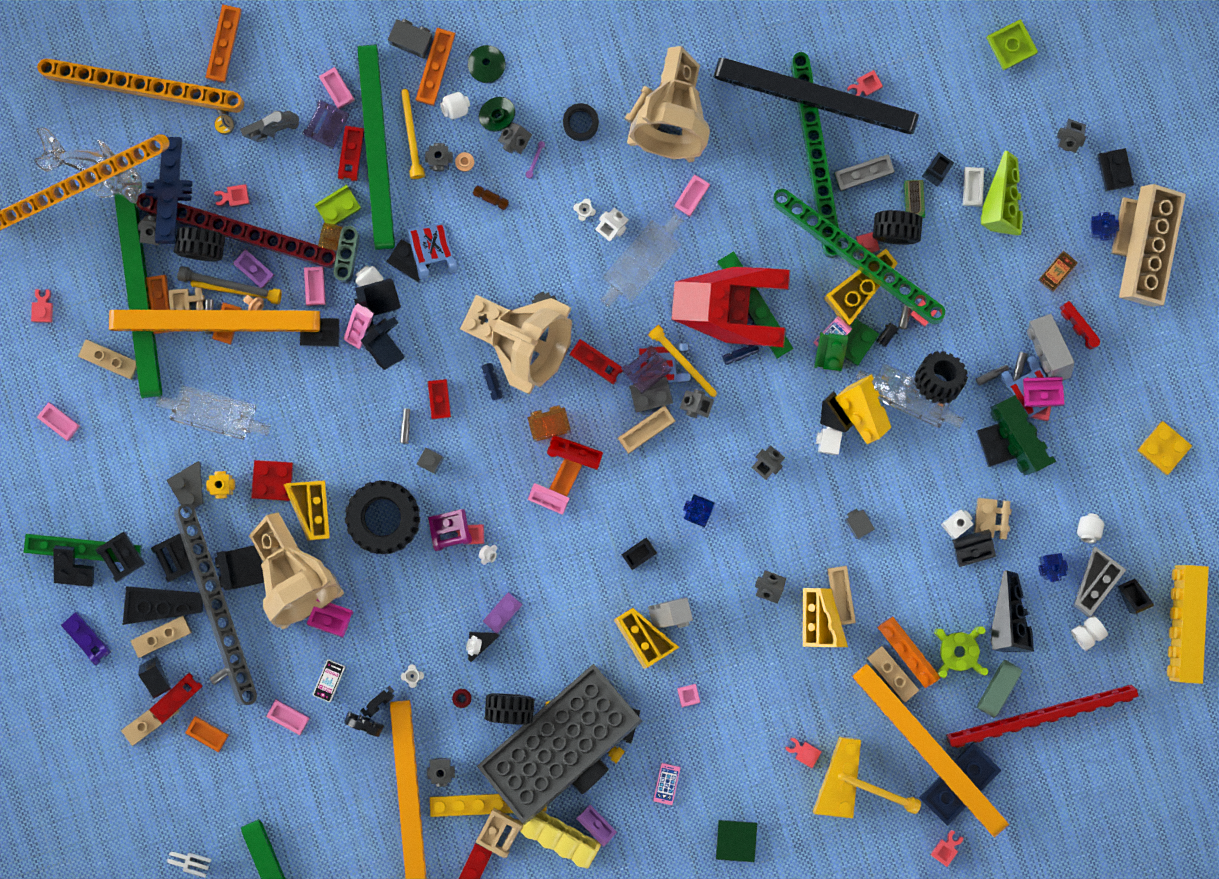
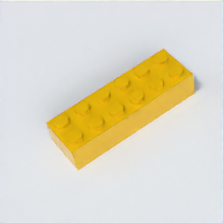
[1167,565,1209,684]

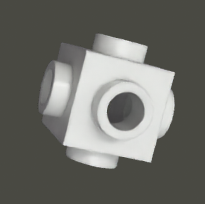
[595,208,629,241]

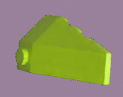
[981,151,1023,235]

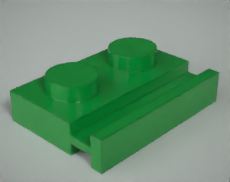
[845,319,879,366]
[814,332,848,371]

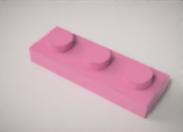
[343,303,374,349]

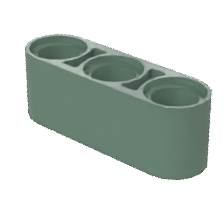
[334,226,360,283]
[977,660,1022,718]

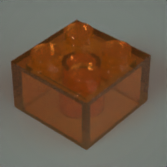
[527,405,571,442]

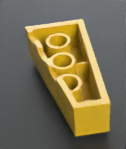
[824,249,898,326]
[812,736,861,818]

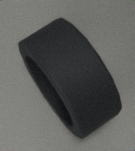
[563,103,599,141]
[572,759,609,794]

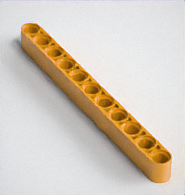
[37,58,244,113]
[0,134,169,230]
[109,310,320,332]
[852,663,1009,838]
[390,700,427,879]

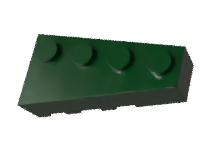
[990,395,1056,476]

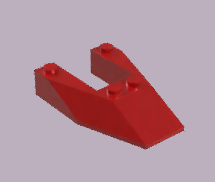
[671,267,791,348]

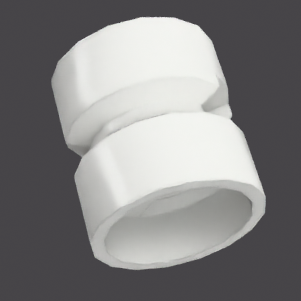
[1071,615,1108,651]

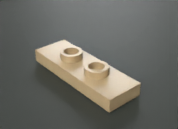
[1111,197,1138,257]
[78,339,137,380]
[618,406,676,454]
[827,566,856,625]
[131,615,192,658]
[867,646,919,703]
[121,709,180,746]

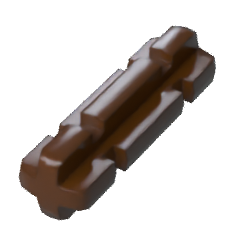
[473,185,509,210]

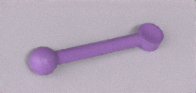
[526,141,545,179]

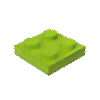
[986,19,1038,71]

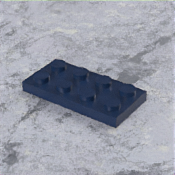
[919,742,1001,826]

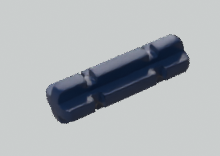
[722,345,759,365]
[482,363,503,400]

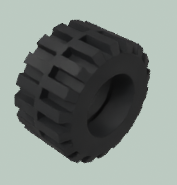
[873,210,923,245]
[174,227,225,261]
[914,351,968,404]
[484,693,535,725]

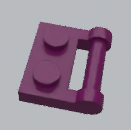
[428,509,472,551]

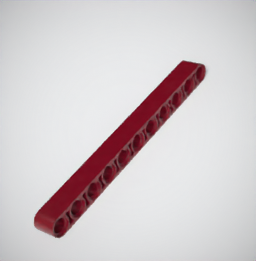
[136,193,336,268]

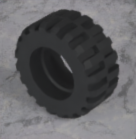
[345,480,421,554]

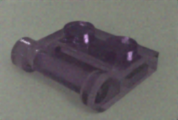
[302,100,349,149]
[621,345,672,394]

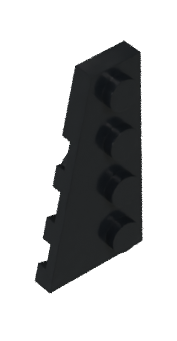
[122,586,203,625]

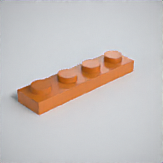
[205,4,242,83]
[415,28,456,106]
[877,616,941,688]

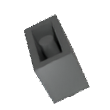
[388,19,433,59]

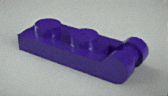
[61,612,111,666]

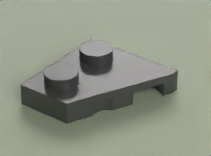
[166,461,204,513]

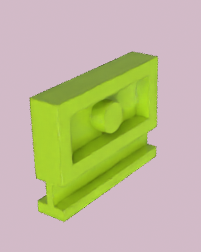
[314,184,362,229]

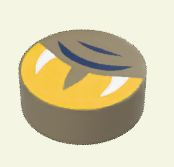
[214,115,234,135]

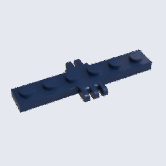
[145,137,193,244]

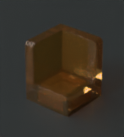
[318,222,343,251]

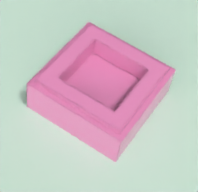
[677,684,700,707]

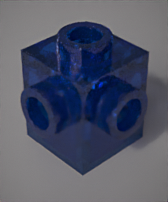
[1090,212,1119,241]
[683,494,715,528]
[1038,553,1068,582]

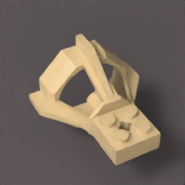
[627,46,710,163]
[460,295,572,394]
[249,512,344,629]

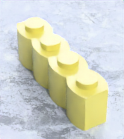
[520,810,601,869]

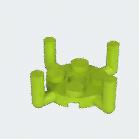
[934,626,988,678]

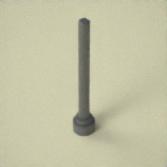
[177,266,268,297]

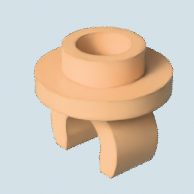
[455,152,474,172]
[243,295,264,310]

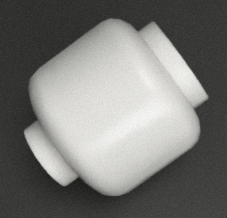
[440,92,470,120]
[355,265,384,287]
[1077,513,1104,543]

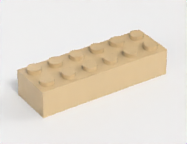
[1119,184,1186,307]

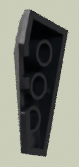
[991,570,1034,652]

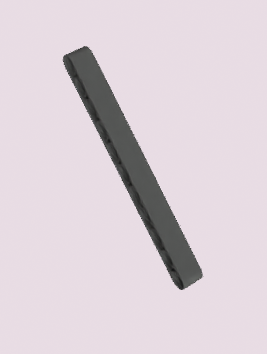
[174,503,257,705]

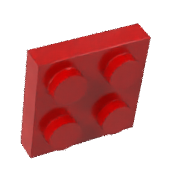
[251,460,293,501]

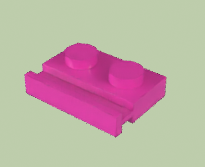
[1023,377,1064,407]
[307,599,354,638]

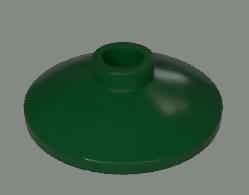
[468,45,506,83]
[479,97,515,132]

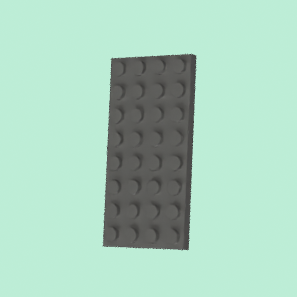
[477,664,643,825]

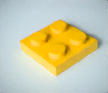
[1137,421,1192,475]

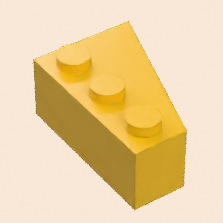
[835,374,892,444]
[284,480,330,541]
[803,588,848,647]
[613,608,679,669]

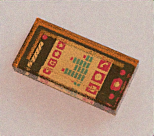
[1038,250,1078,292]

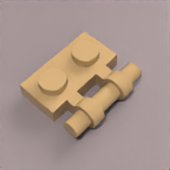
[169,288,205,310]
[974,498,1012,540]

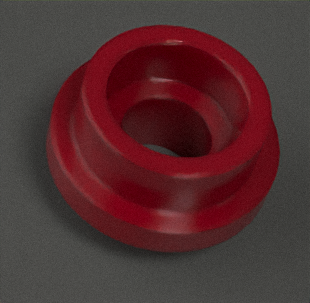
[452,689,472,708]

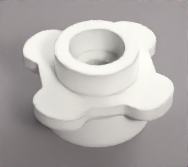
[573,199,596,221]
[479,545,497,565]
[466,635,482,656]
[401,665,424,688]

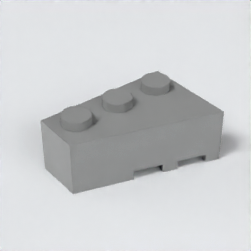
[1027,314,1075,381]
[1073,546,1126,617]
[648,597,693,628]

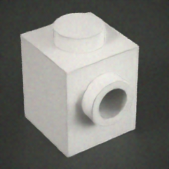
[816,427,842,456]
[941,509,974,539]

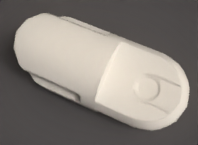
[167,852,211,878]

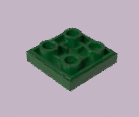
[716,820,757,862]

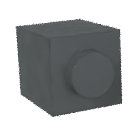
[417,447,444,474]
[844,508,875,539]

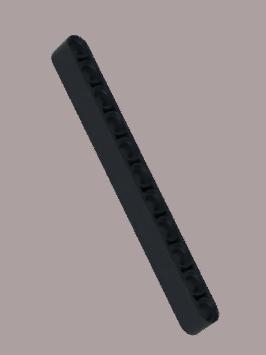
[713,58,919,134]

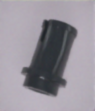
[876,323,899,348]

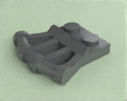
[240,111,299,142]

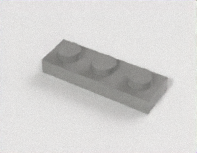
[834,154,895,191]

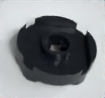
[360,685,395,718]
[344,711,384,737]

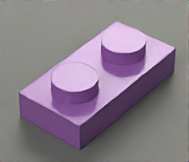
[233,249,275,288]
[483,592,522,633]
[576,804,617,847]

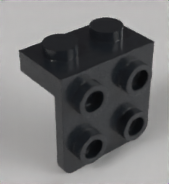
[354,279,401,328]
[360,317,404,370]
[215,545,264,591]

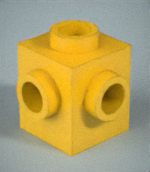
[206,471,235,499]

